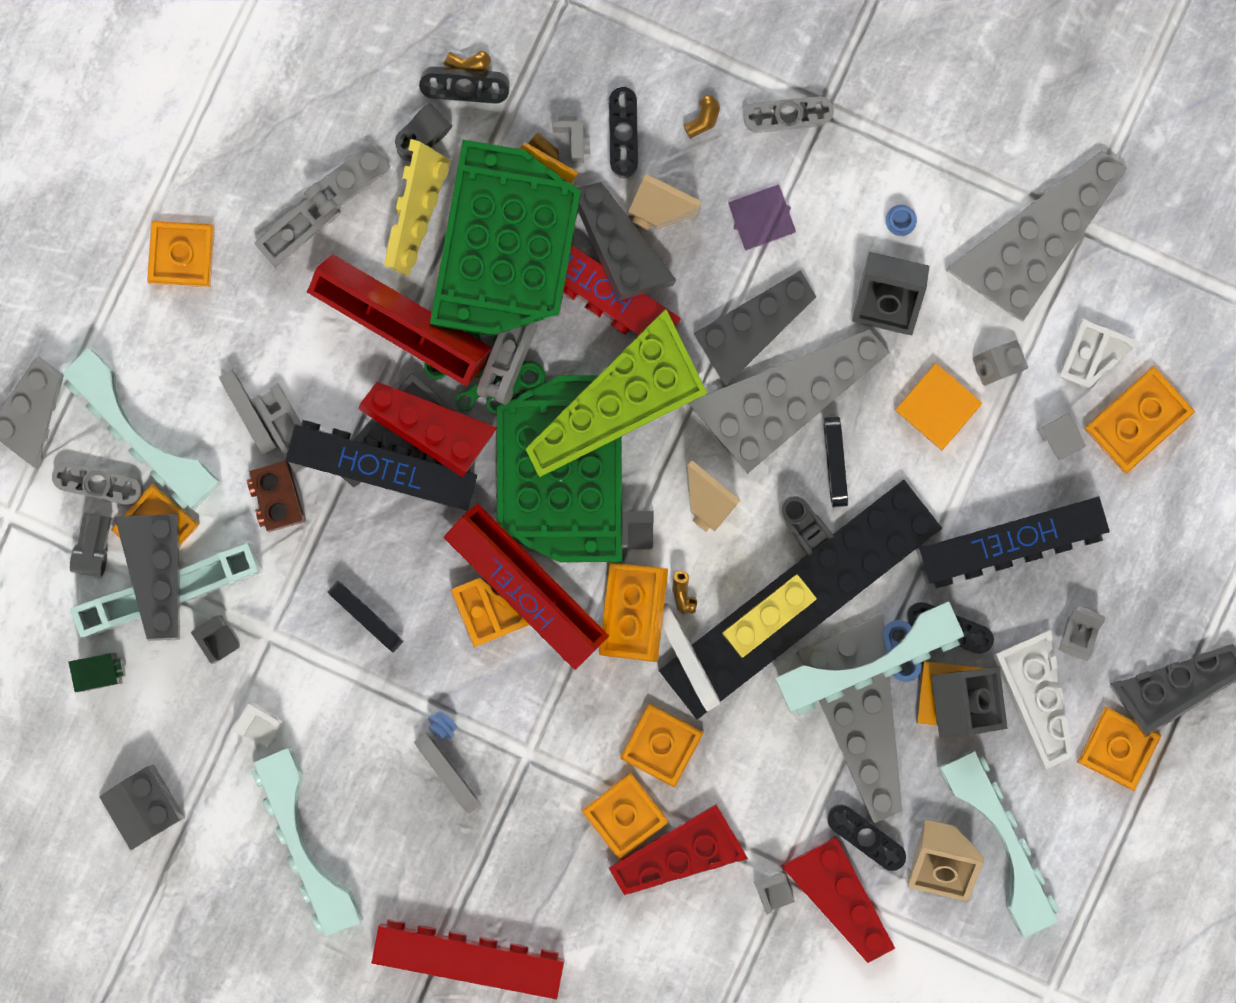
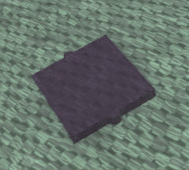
[728,184,796,251]

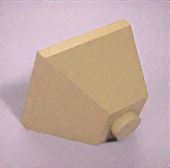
[628,173,702,231]
[686,460,741,532]
[907,819,984,902]

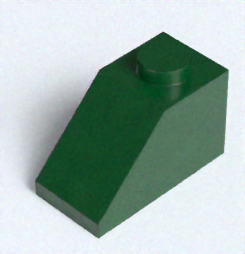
[68,653,125,693]

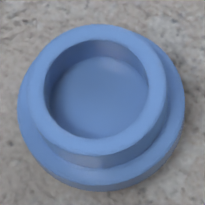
[885,205,917,236]
[428,711,457,739]

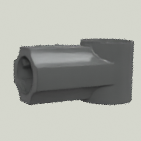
[69,513,112,578]

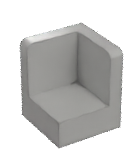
[1037,413,1086,460]
[754,872,795,915]

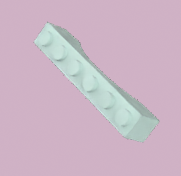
[62,348,222,510]
[70,543,263,638]
[775,602,964,716]
[251,747,363,938]
[938,750,1059,938]

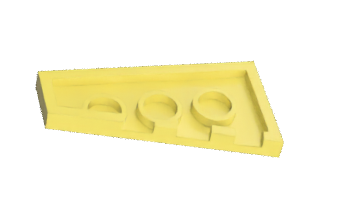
[384,139,451,276]

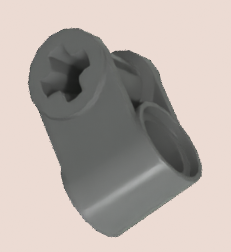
[395,103,453,162]
[779,496,834,555]

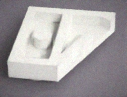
[1059,319,1139,389]

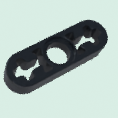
[419,67,510,104]
[609,87,638,178]
[823,417,848,508]
[327,580,404,653]
[906,602,994,654]
[827,804,906,871]

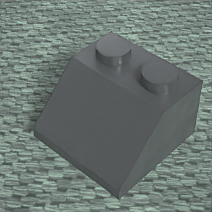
[852,252,930,336]
[931,667,1008,738]
[99,764,185,850]

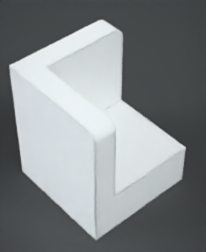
[232,703,284,747]

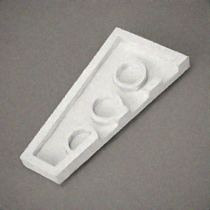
[993,630,1074,770]

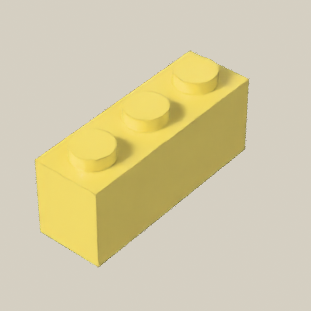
[722,574,817,658]

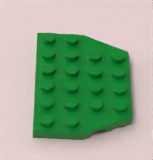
[430,139,581,336]
[497,375,622,563]

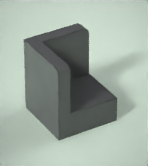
[622,511,654,549]
[191,615,240,664]

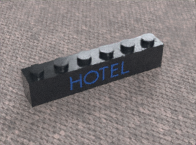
[285,420,478,511]
[916,496,1110,589]

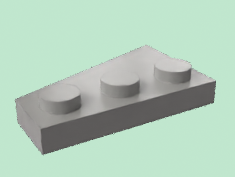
[0,356,64,469]

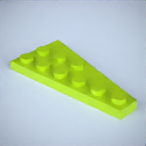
[525,309,707,477]

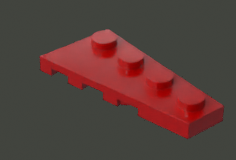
[358,382,497,477]
[608,804,748,895]
[781,836,896,963]

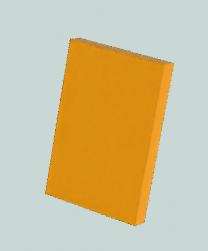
[1083,366,1195,474]
[599,562,668,662]

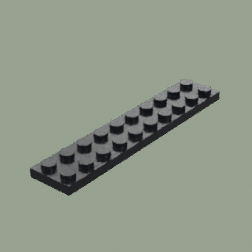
[659,479,942,720]

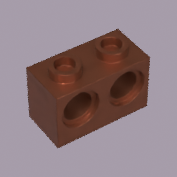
[247,461,306,532]

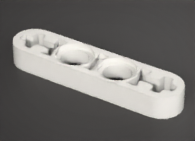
[662,603,721,712]

